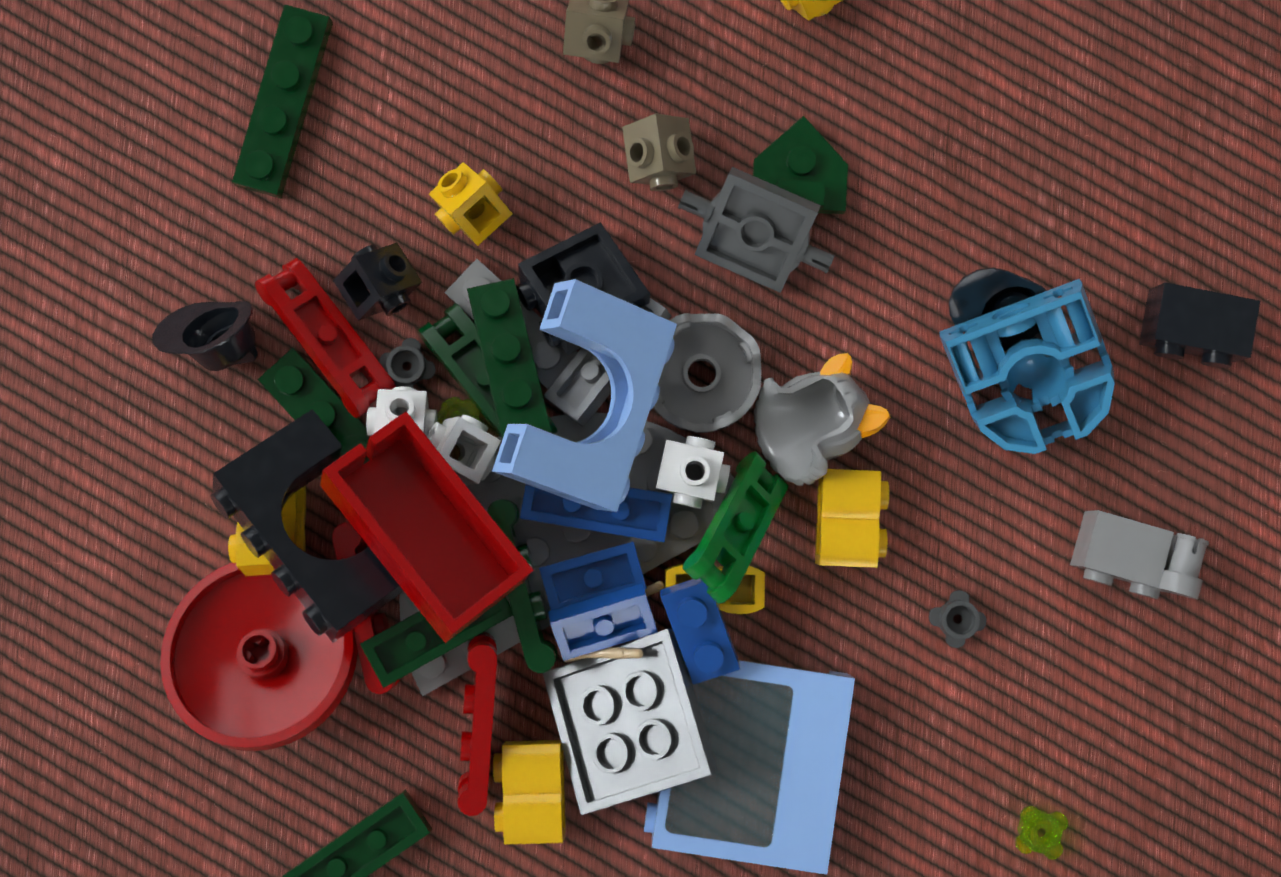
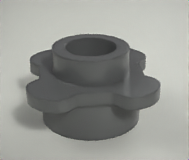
[379,338,436,388]
[928,590,986,648]

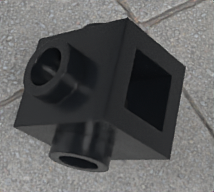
[333,242,422,321]

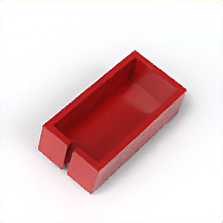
[320,411,534,644]

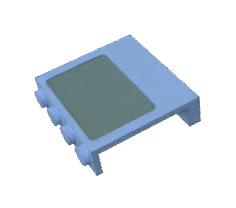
[644,660,855,875]

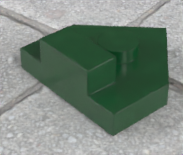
[752,116,848,214]

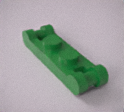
[683,451,788,604]

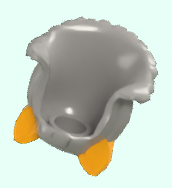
[754,353,890,486]

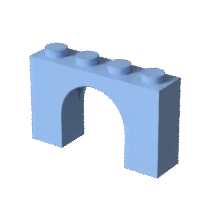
[492,279,677,512]

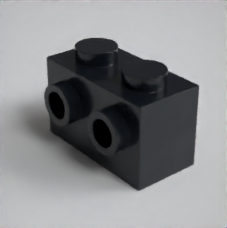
[1139,282,1261,368]

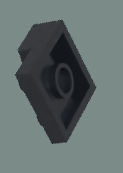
[516,222,650,355]

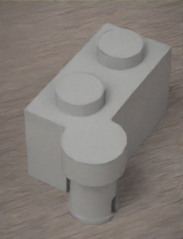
[1070,510,1209,599]

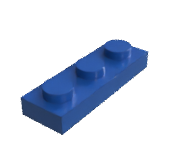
[520,484,673,543]

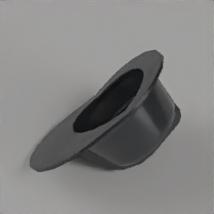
[948,267,1048,351]
[152,301,258,371]

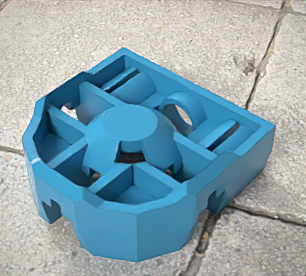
[939,279,1115,454]

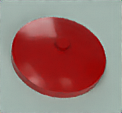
[160,563,358,751]

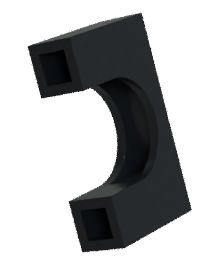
[210,409,404,643]

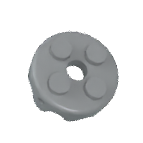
[653,313,761,433]

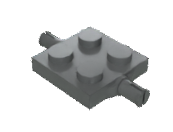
[678,167,835,293]

